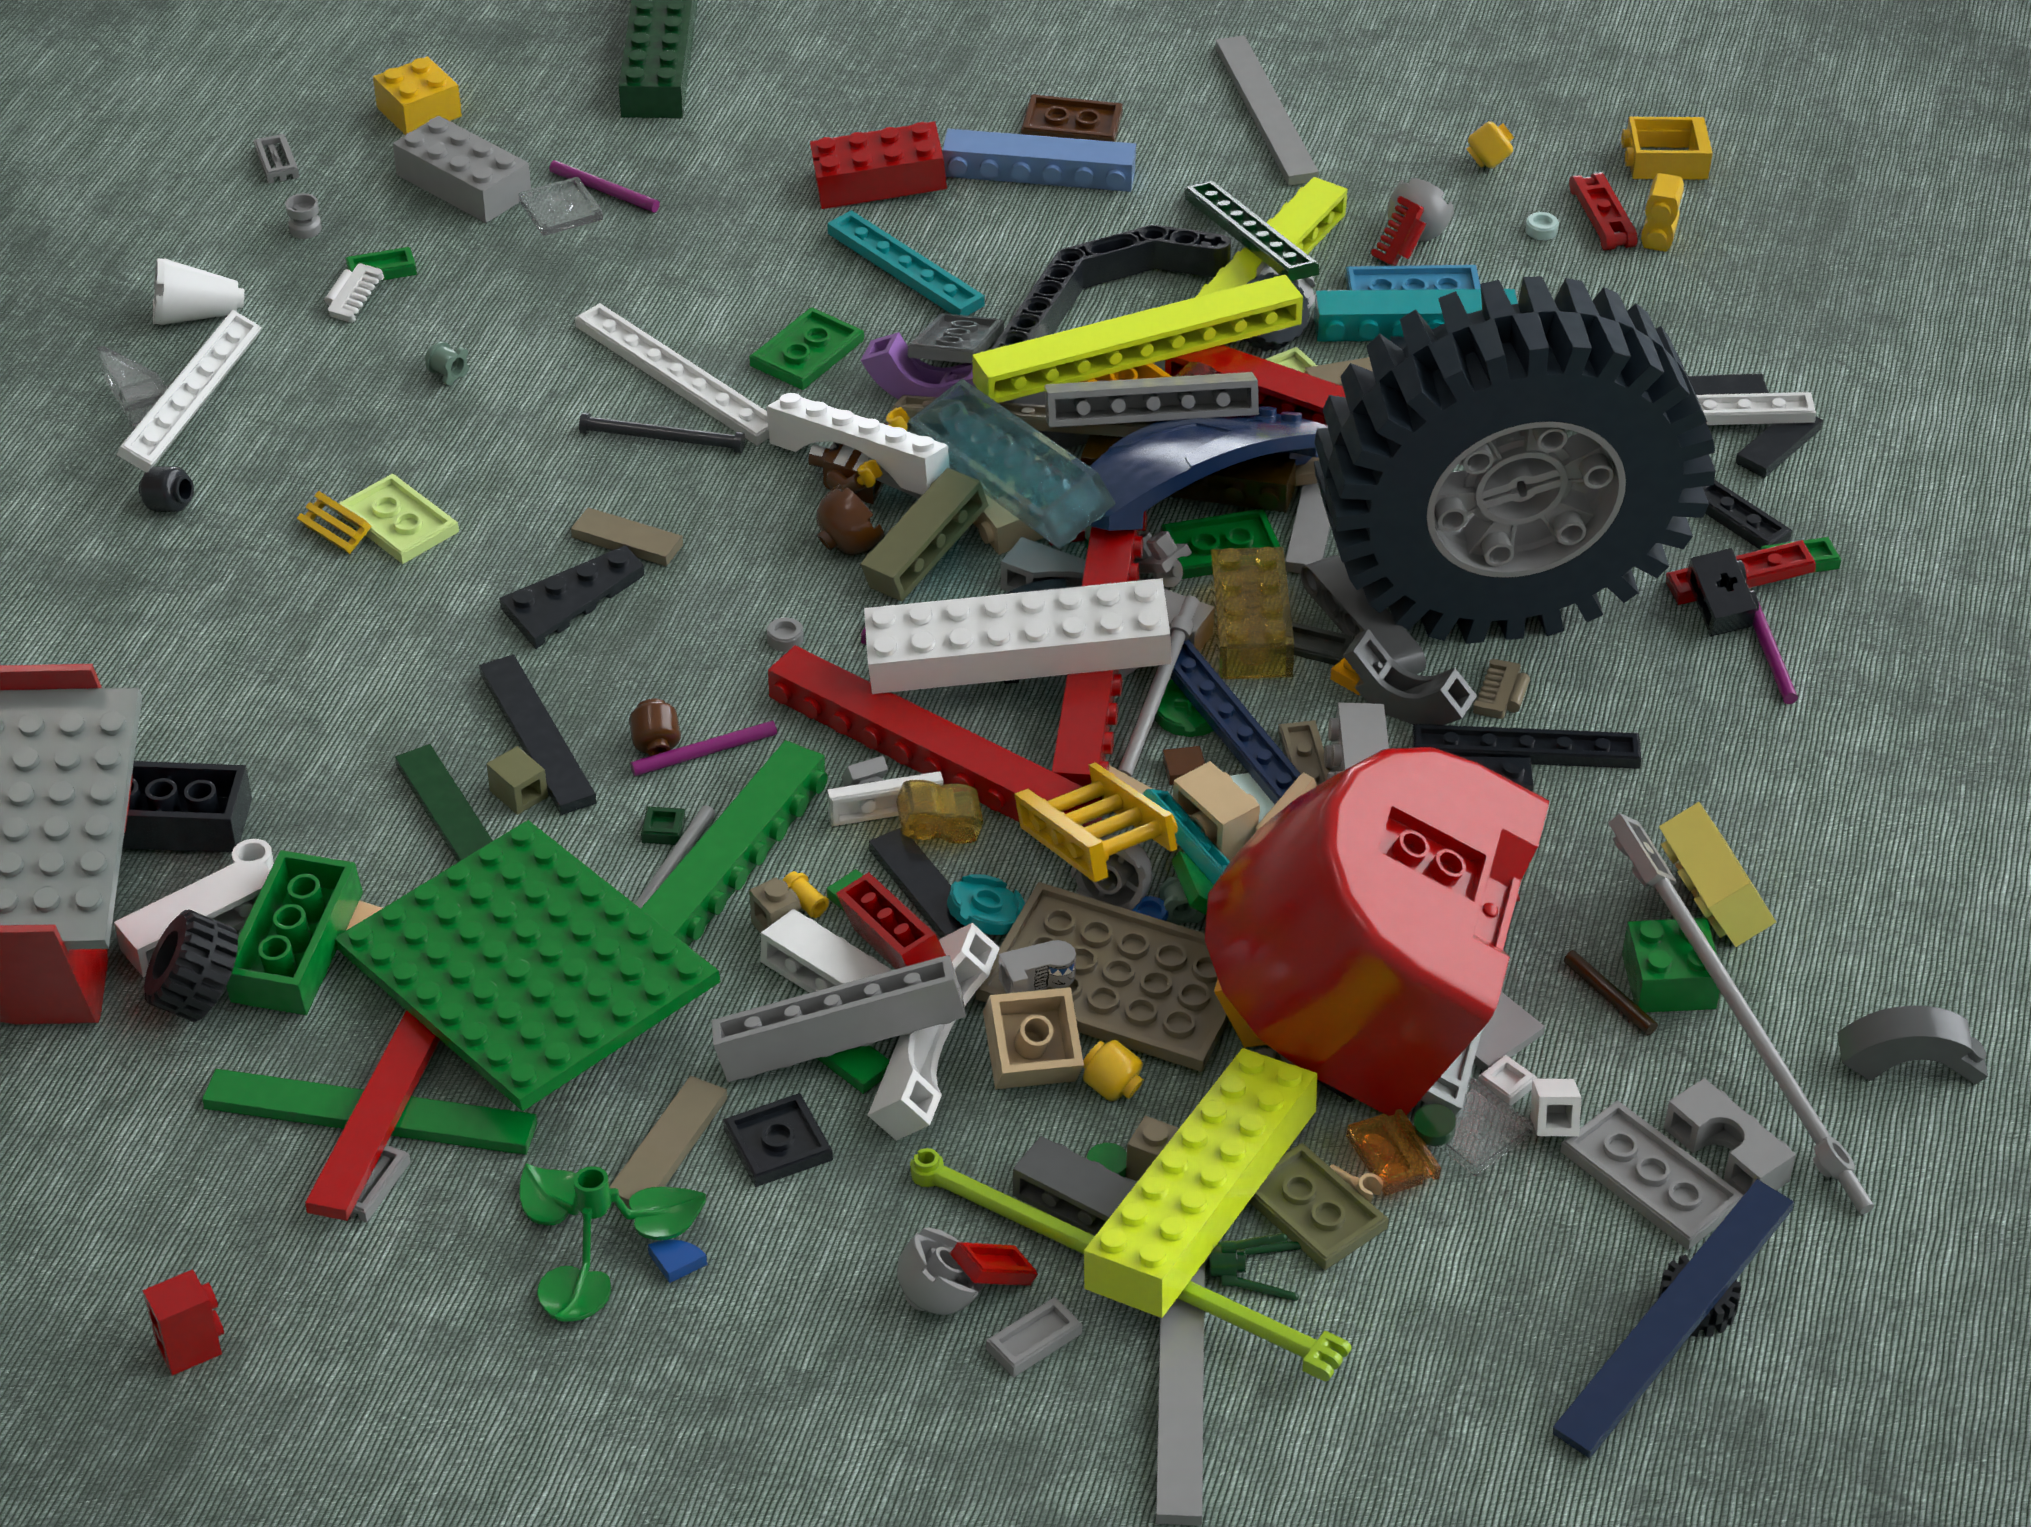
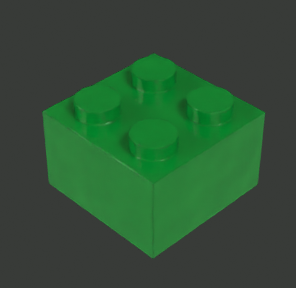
[1622,918,1720,1013]

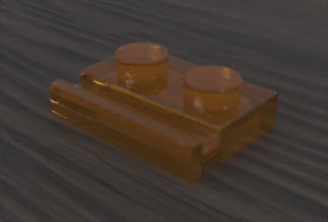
[1346,1109,1441,1196]

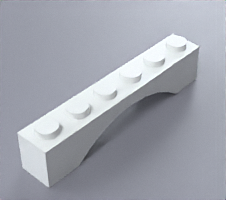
[766,393,950,495]
[868,923,999,1141]

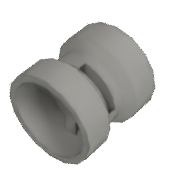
[285,193,322,239]

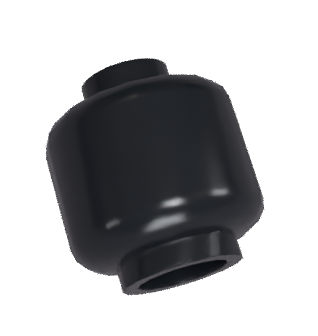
[139,466,194,512]

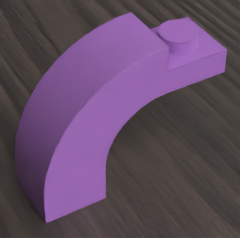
[861,332,978,400]

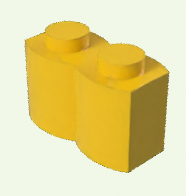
[1641,173,1684,252]

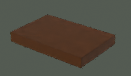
[1021,94,1123,142]

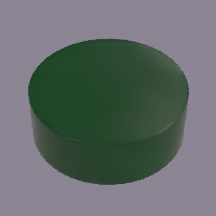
[1414,1104,1456,1146]

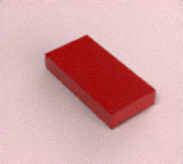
[950,1242,1038,1286]

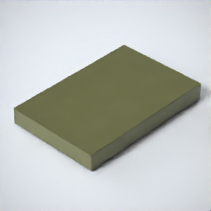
[1249,1143,1389,1270]

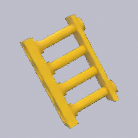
[1015,762,1178,882]

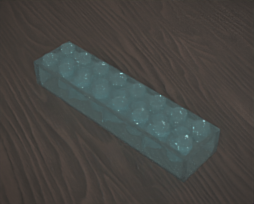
[909,379,1116,549]

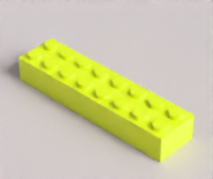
[1084,1048,1317,1318]

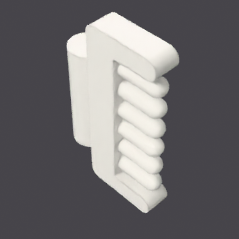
[324,263,384,323]

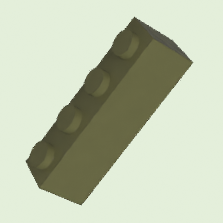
[860,467,989,602]

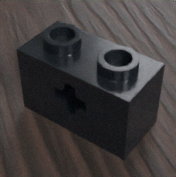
[1686,548,1759,637]

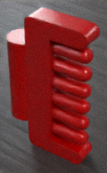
[1371,196,1426,266]

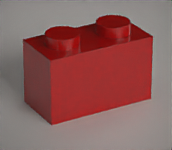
[142,1269,224,1376]

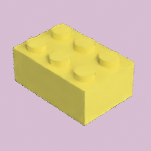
[1659,802,1776,947]

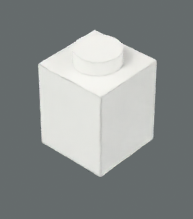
[1530,1078,1581,1136]

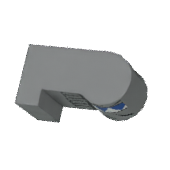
[999,940,1076,993]

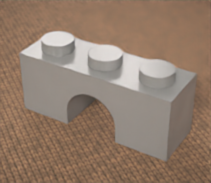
[1664,1078,1796,1195]

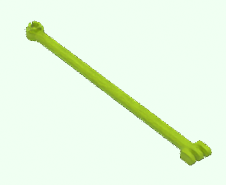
[910,1148,1352,1381]

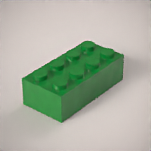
[226,850,363,1016]

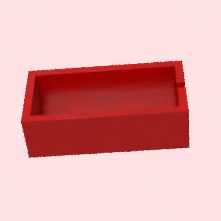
[810,121,947,209]

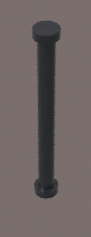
[579,413,745,453]

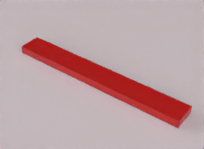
[305,1010,440,1221]

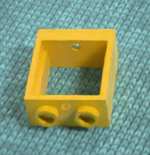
[1621,117,1713,180]

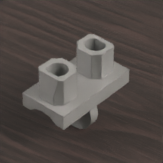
[1135,531,1192,587]

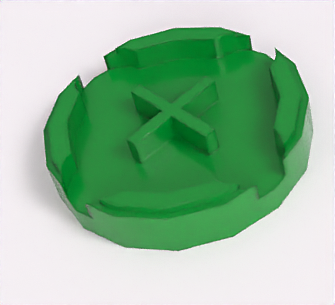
[1154,680,1214,737]

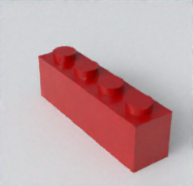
[836,872,946,969]

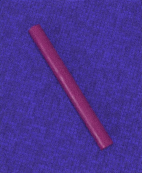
[549,160,660,213]
[1752,601,1798,704]
[630,720,777,776]

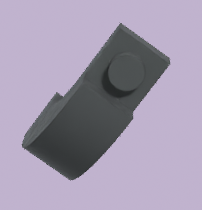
[1343,629,1477,725]
[1837,1006,1988,1085]

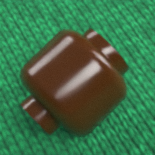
[629,698,681,756]

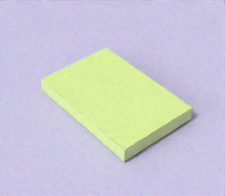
[338,473,459,564]

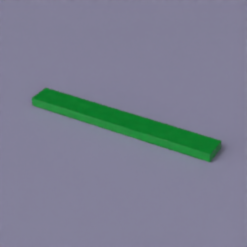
[202,1069,538,1155]

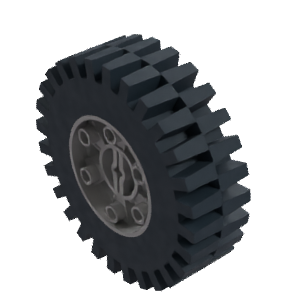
[1314,276,1716,644]

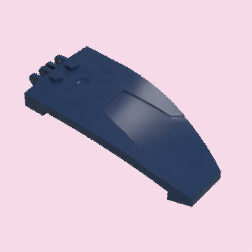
[1059,407,1328,531]

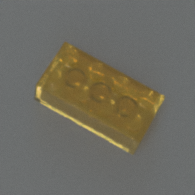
[1211,547,1294,679]

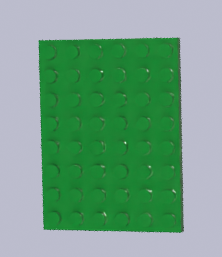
[336,820,721,1111]

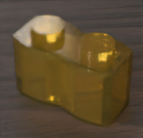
[896,780,984,844]

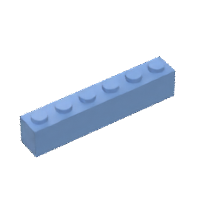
[942,129,1136,192]

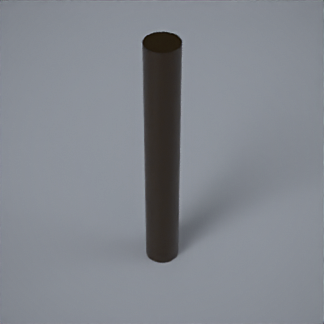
[1564,950,1658,1036]

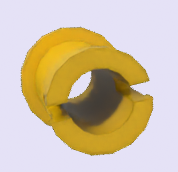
[783,871,829,918]

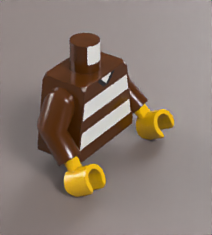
[808,407,910,504]

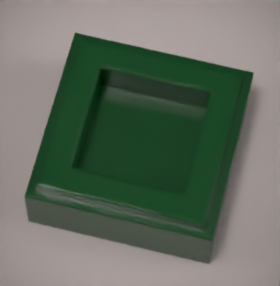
[641,806,686,845]

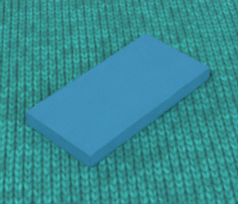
[1345,265,1481,290]

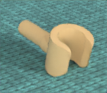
[1330,1164,1383,1203]

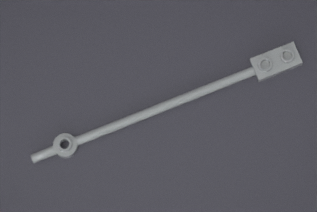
[1608,813,1874,1215]

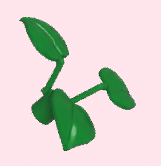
[519,1164,706,1322]

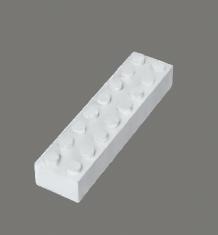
[864,578,1172,694]

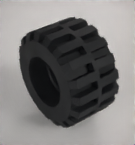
[144,909,238,1022]

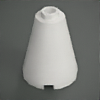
[153,258,244,325]

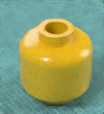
[1466,121,1514,168]
[1083,1040,1144,1101]

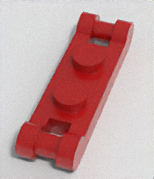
[1569,172,1638,251]

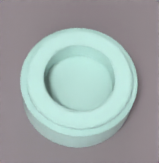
[1525,212,1559,240]

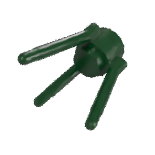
[1210,1233,1301,1301]

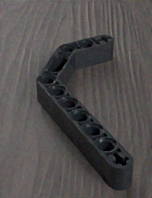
[991,225,1231,350]

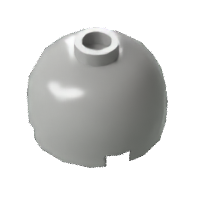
[1387,178,1454,242]
[1071,835,1152,910]
[897,1227,985,1315]

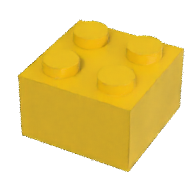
[373,56,462,135]

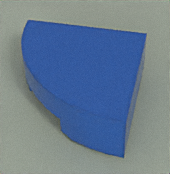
[648,1240,707,1283]

